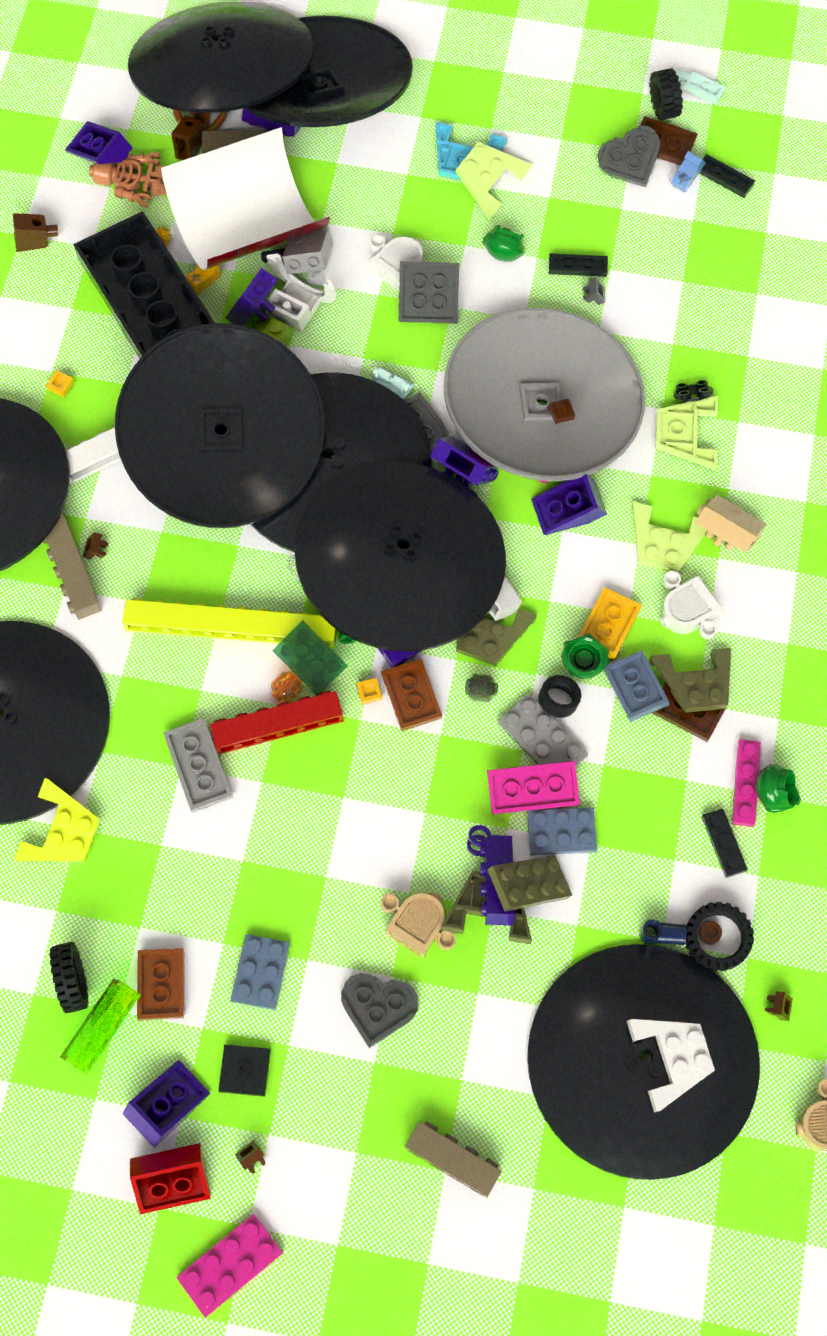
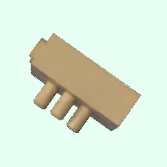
[696,494,767,553]

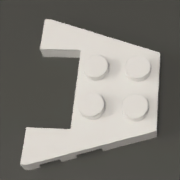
[627,1019,715,1112]

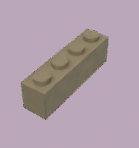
[201,130,272,154]
[405,1121,502,1199]

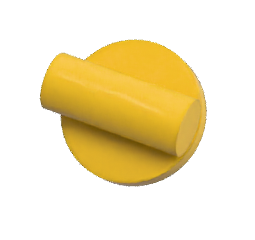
[154,226,172,248]

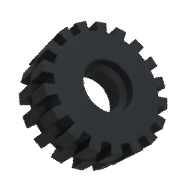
[649,68,683,120]

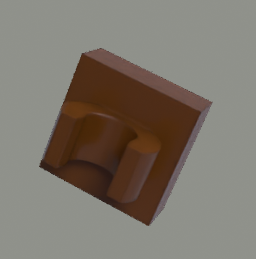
[548,399,575,424]
[83,532,109,560]
[765,991,793,1021]
[235,1140,266,1174]

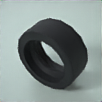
[538,675,582,718]

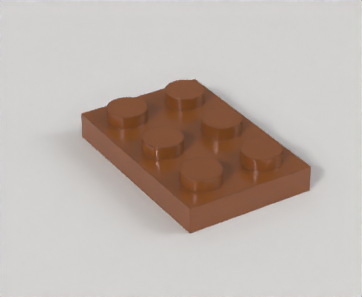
[381,659,442,731]
[137,948,184,1021]

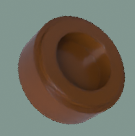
[698,921,722,945]

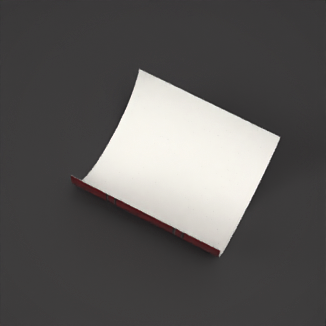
[161,127,330,270]

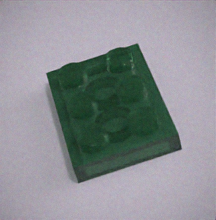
[272,620,348,696]

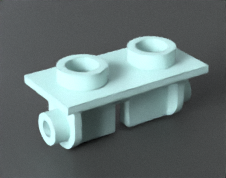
[372,366,415,400]

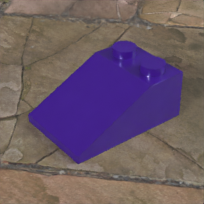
[531,472,607,535]
[122,1060,210,1148]

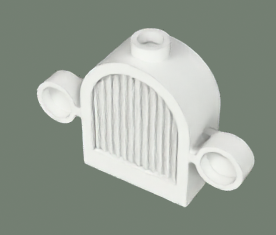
[370,234,423,291]
[659,571,722,639]

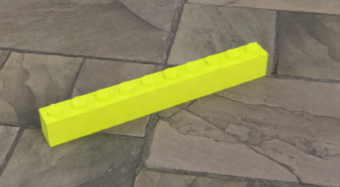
[122,598,337,648]

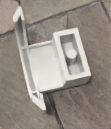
[266,254,337,332]

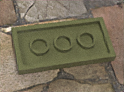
[487,855,573,912]

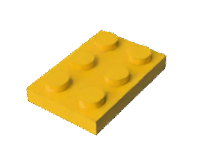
[578,587,642,660]

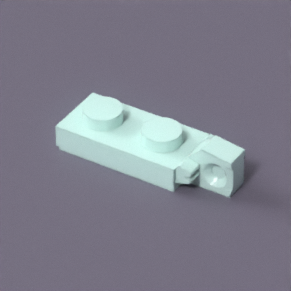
[676,69,726,105]

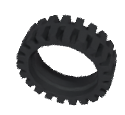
[685,902,754,971]
[49,942,89,1013]

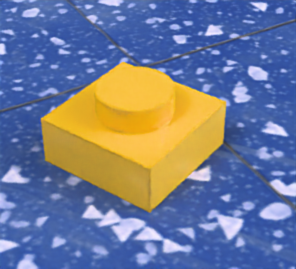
[46,370,74,397]
[356,678,382,705]

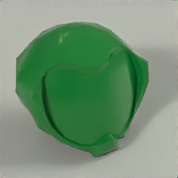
[482,225,525,262]
[561,633,610,679]
[755,764,801,813]

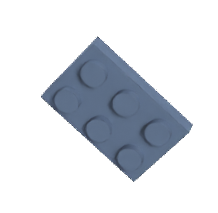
[604,650,669,722]
[527,808,597,855]
[230,934,290,1011]

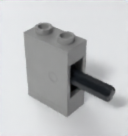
[261,226,333,279]

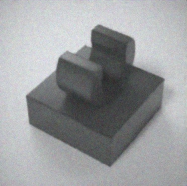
[582,277,605,305]

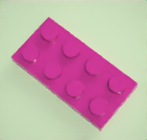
[487,761,580,814]
[176,1214,284,1318]

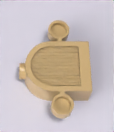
[381,892,456,959]
[795,1078,827,1152]

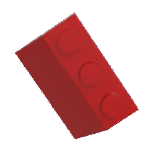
[130,1143,211,1214]

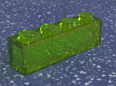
[60,978,141,1075]

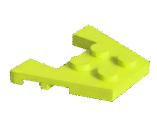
[14,778,101,862]

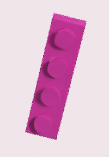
[732,739,761,827]

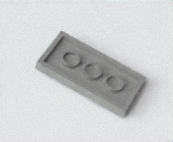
[497,694,588,767]
[163,718,233,813]

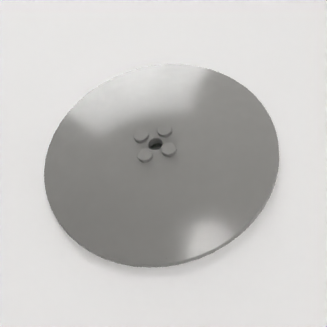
[444,308,645,481]

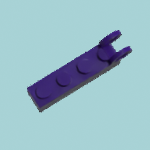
[467,825,515,926]

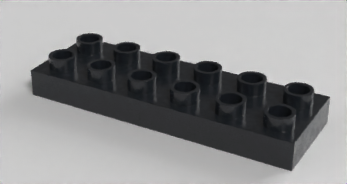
[73,211,215,359]

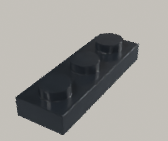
[699,154,755,198]
[548,253,608,277]
[701,809,748,878]

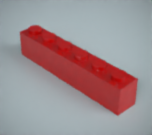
[210,691,344,755]

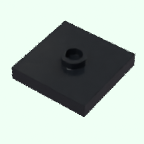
[218,1044,271,1097]

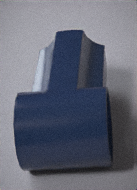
[639,919,687,945]

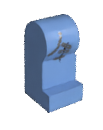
[671,151,706,192]

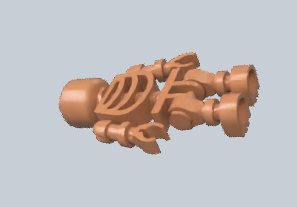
[89,152,167,207]

